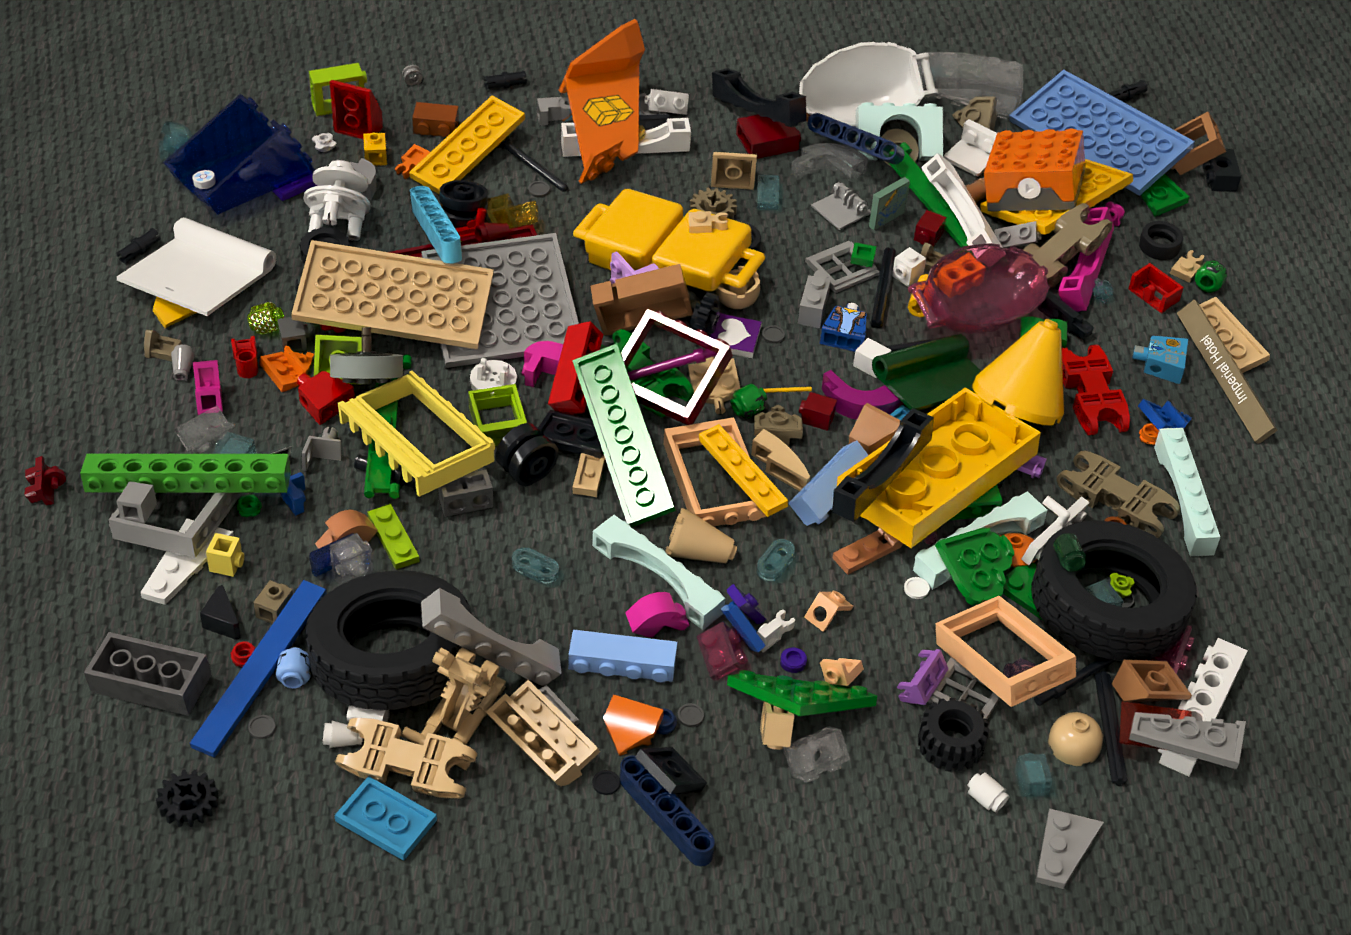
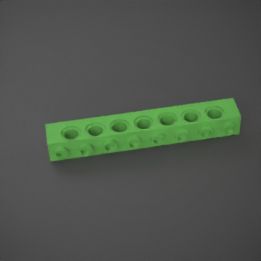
[80,454,291,493]

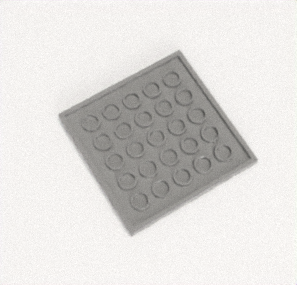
[422,233,579,368]

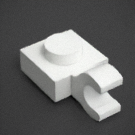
[757,610,795,652]

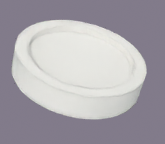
[904,577,930,599]

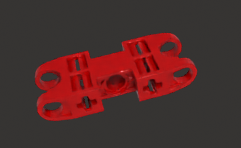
[1062,345,1130,436]

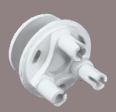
[303,160,371,241]

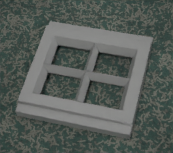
[805,241,879,293]
[928,657,1001,719]

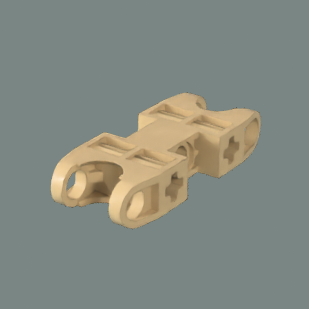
[335,718,477,799]

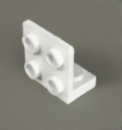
[944,119,997,177]

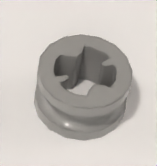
[402,65,423,85]

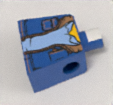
[820,303,867,351]

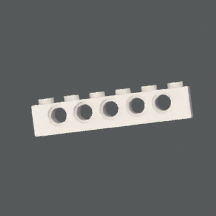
[1158,638,1248,776]

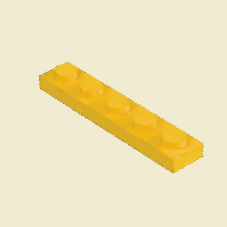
[699,424,788,517]

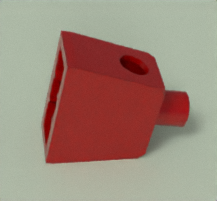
[297,371,355,425]

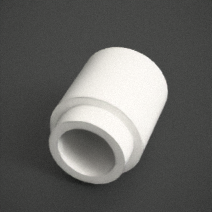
[967,773,1009,813]

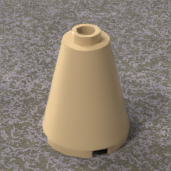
[665,508,737,564]

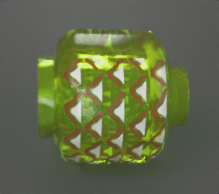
[247,302,284,335]

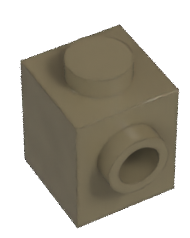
[254,580,293,624]

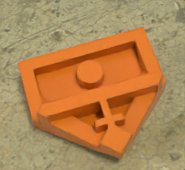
[259,346,314,392]
[604,695,664,756]

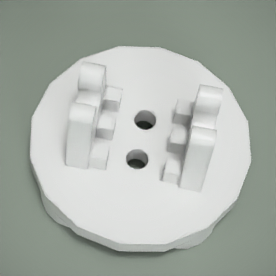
[470,358,517,394]

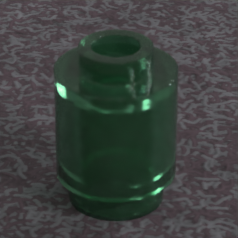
[1053,533,1086,572]

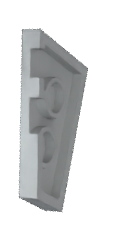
[1036,808,1104,889]

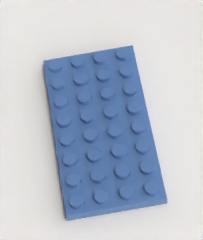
[1009,70,1195,196]

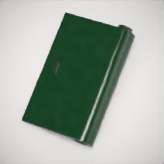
[872,334,981,411]

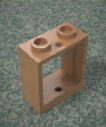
[1171,112,1226,175]

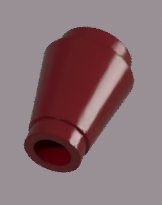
[475,222,510,243]

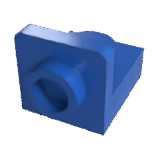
[281,472,306,516]

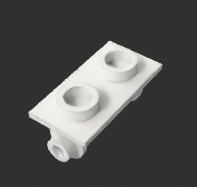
[644,89,689,115]

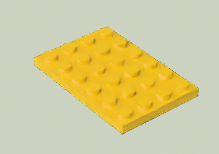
[980,159,1133,235]

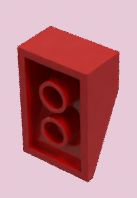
[329,80,383,139]

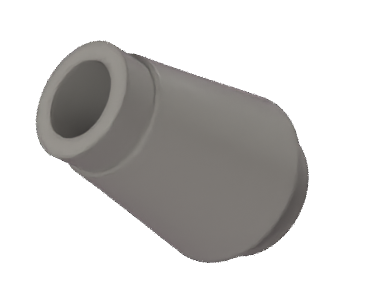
[171,344,195,380]

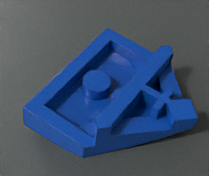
[1138,399,1192,430]
[721,601,766,652]

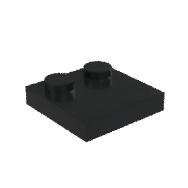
[635,747,707,794]

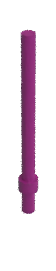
[628,348,717,381]

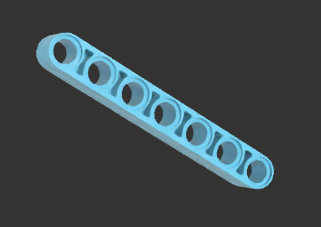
[410,186,462,264]

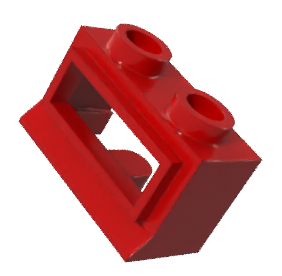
[1128,263,1184,313]

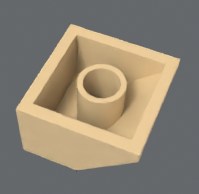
[711,152,757,190]

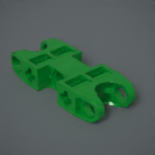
[600,329,694,417]

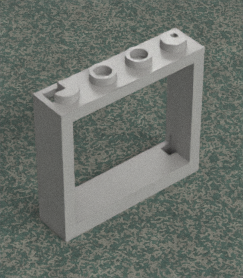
[109,493,242,558]

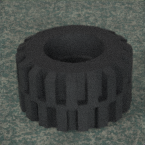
[918,698,989,772]

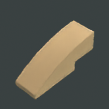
[751,429,810,491]

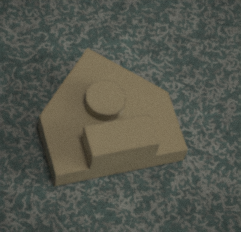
[952,97,997,131]
[754,405,803,446]

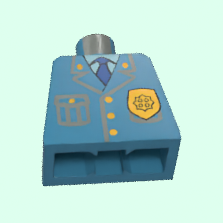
[1132,336,1188,384]

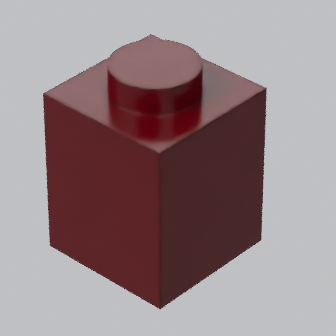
[914,210,947,248]
[799,392,837,431]

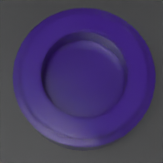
[780,647,807,673]

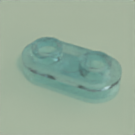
[757,539,795,581]
[512,547,559,584]

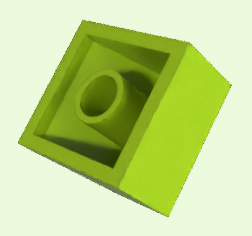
[314,335,362,385]

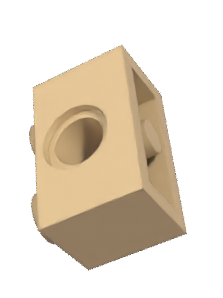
[760,701,794,750]

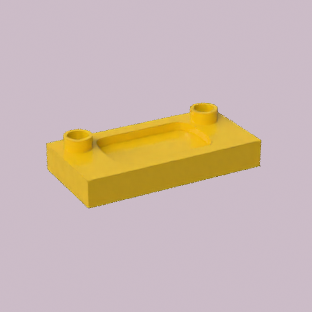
[837,387,1041,548]

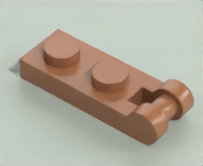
[833,528,903,575]

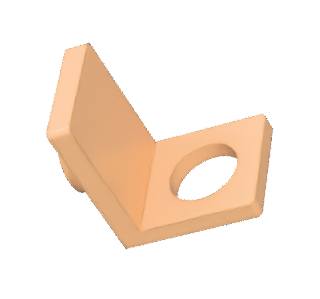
[804,591,854,631]

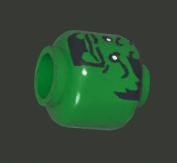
[1195,260,1227,293]
[730,384,767,418]

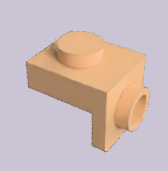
[820,658,864,686]

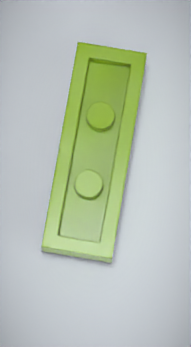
[367,504,419,570]

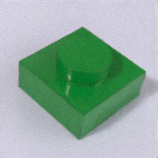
[850,243,877,267]

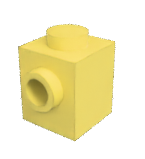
[206,533,245,577]

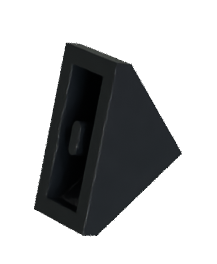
[200,585,241,640]

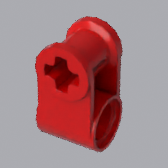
[231,336,259,378]

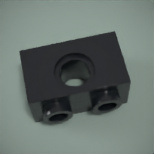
[1202,149,1241,192]

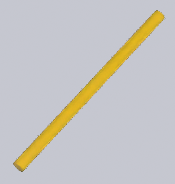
[763,387,812,393]

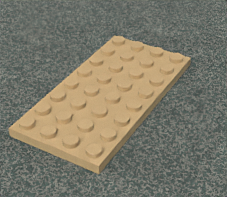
[291,240,494,349]

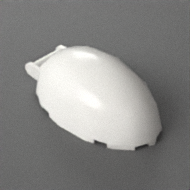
[799,42,938,127]

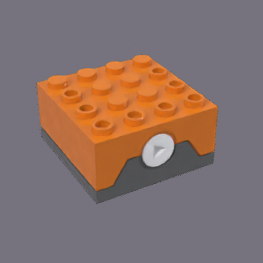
[984,129,1086,211]

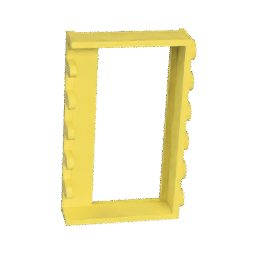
[338,371,495,497]

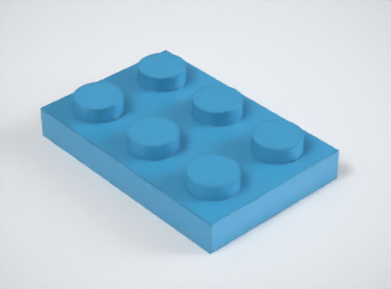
[335,776,437,861]

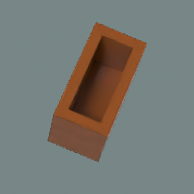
[412,102,459,137]

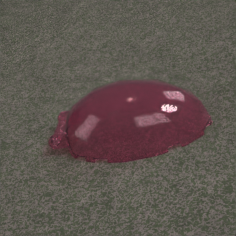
[908,243,1050,334]

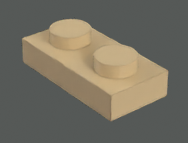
[573,453,605,497]

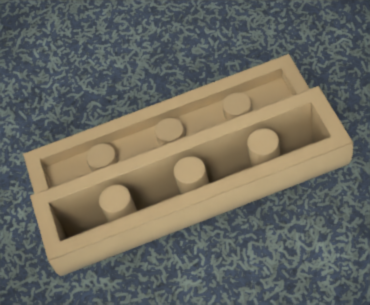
[486,680,600,786]

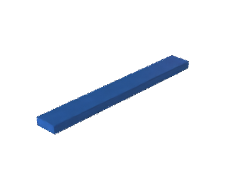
[190,580,327,758]

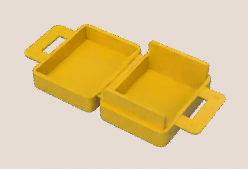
[573,189,765,291]

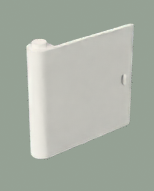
[117,217,276,316]

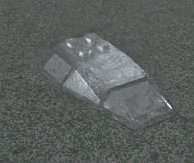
[916,52,1023,119]

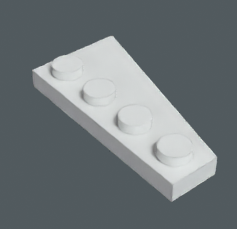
[141,519,234,605]

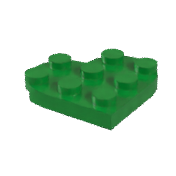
[935,528,1014,606]

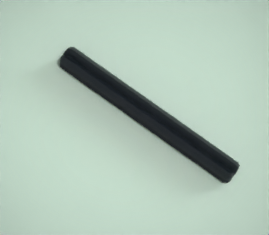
[871,247,896,328]
[1095,671,1127,786]

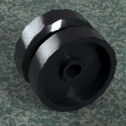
[439,180,488,228]
[495,423,559,487]

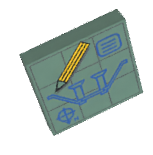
[869,177,910,231]

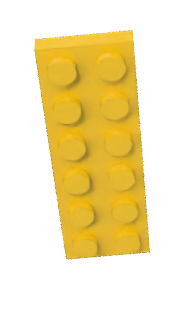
[409,96,525,194]

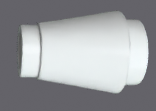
[323,721,363,748]

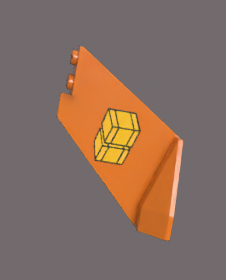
[559,19,645,184]

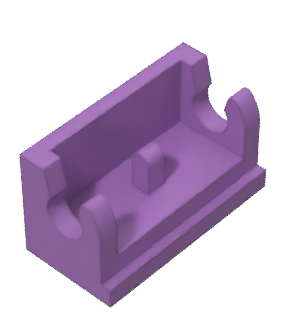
[897,649,948,705]

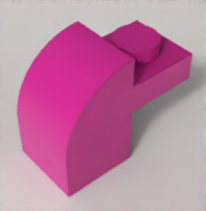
[522,341,563,387]
[193,360,223,415]
[625,592,690,638]

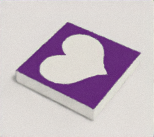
[710,314,762,358]

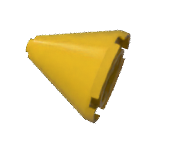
[972,319,1064,425]

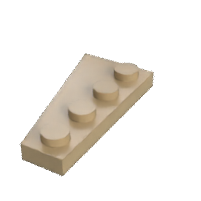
[1199,297,1270,373]

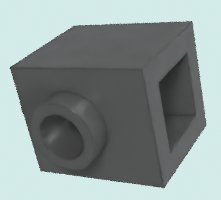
[277,317,309,352]

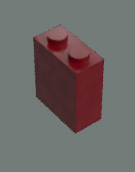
[736,114,801,159]

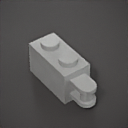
[798,269,831,328]

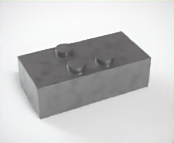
[84,632,212,716]

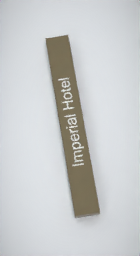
[1177,299,1278,444]

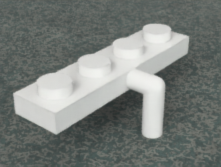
[1021,496,1090,565]

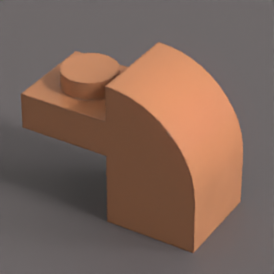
[315,510,378,562]

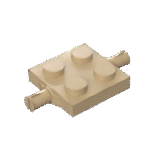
[688,357,740,414]

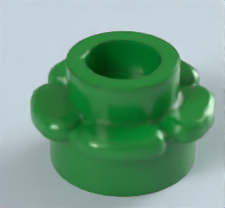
[237,494,262,517]

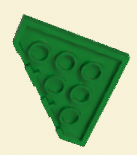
[727,670,877,716]

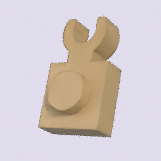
[688,211,728,233]
[1170,250,1204,283]

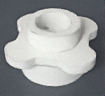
[312,133,336,152]

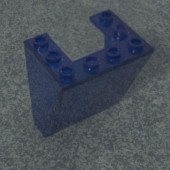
[163,94,315,215]

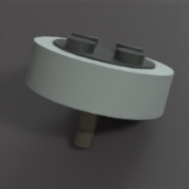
[330,327,403,384]

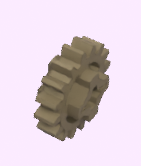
[690,188,737,220]

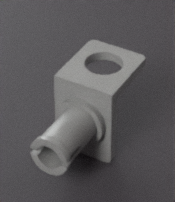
[302,427,342,471]

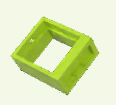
[309,63,367,116]
[468,384,527,446]

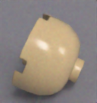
[715,266,760,309]
[1048,712,1103,766]

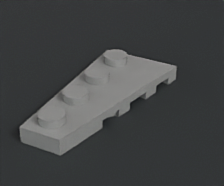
[1129,712,1246,769]

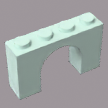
[856,102,943,161]

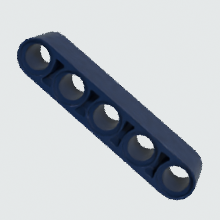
[807,113,905,165]
[620,755,715,866]

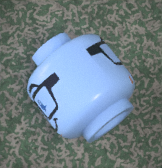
[276,647,311,688]

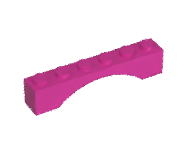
[1058,207,1114,312]

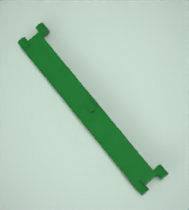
[889,142,1009,274]
[364,355,412,499]

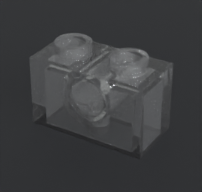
[329,533,374,585]
[783,727,851,782]

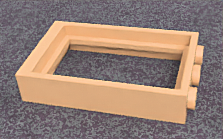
[664,417,766,527]
[935,596,1076,707]

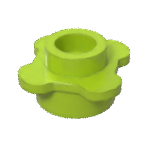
[1106,573,1135,598]

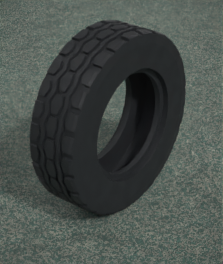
[1031,520,1197,661]
[306,570,472,710]

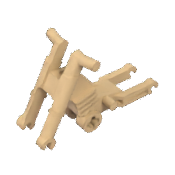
[401,647,507,770]

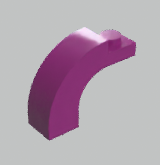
[822,370,904,420]

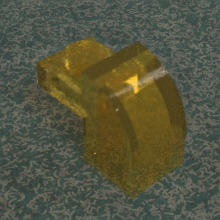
[487,193,538,229]

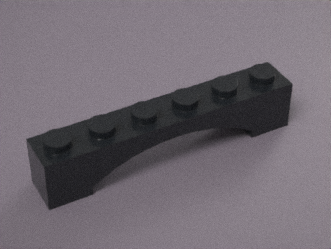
[712,68,806,127]
[832,408,934,522]

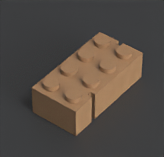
[591,264,693,335]

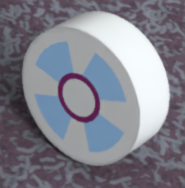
[192,170,216,189]

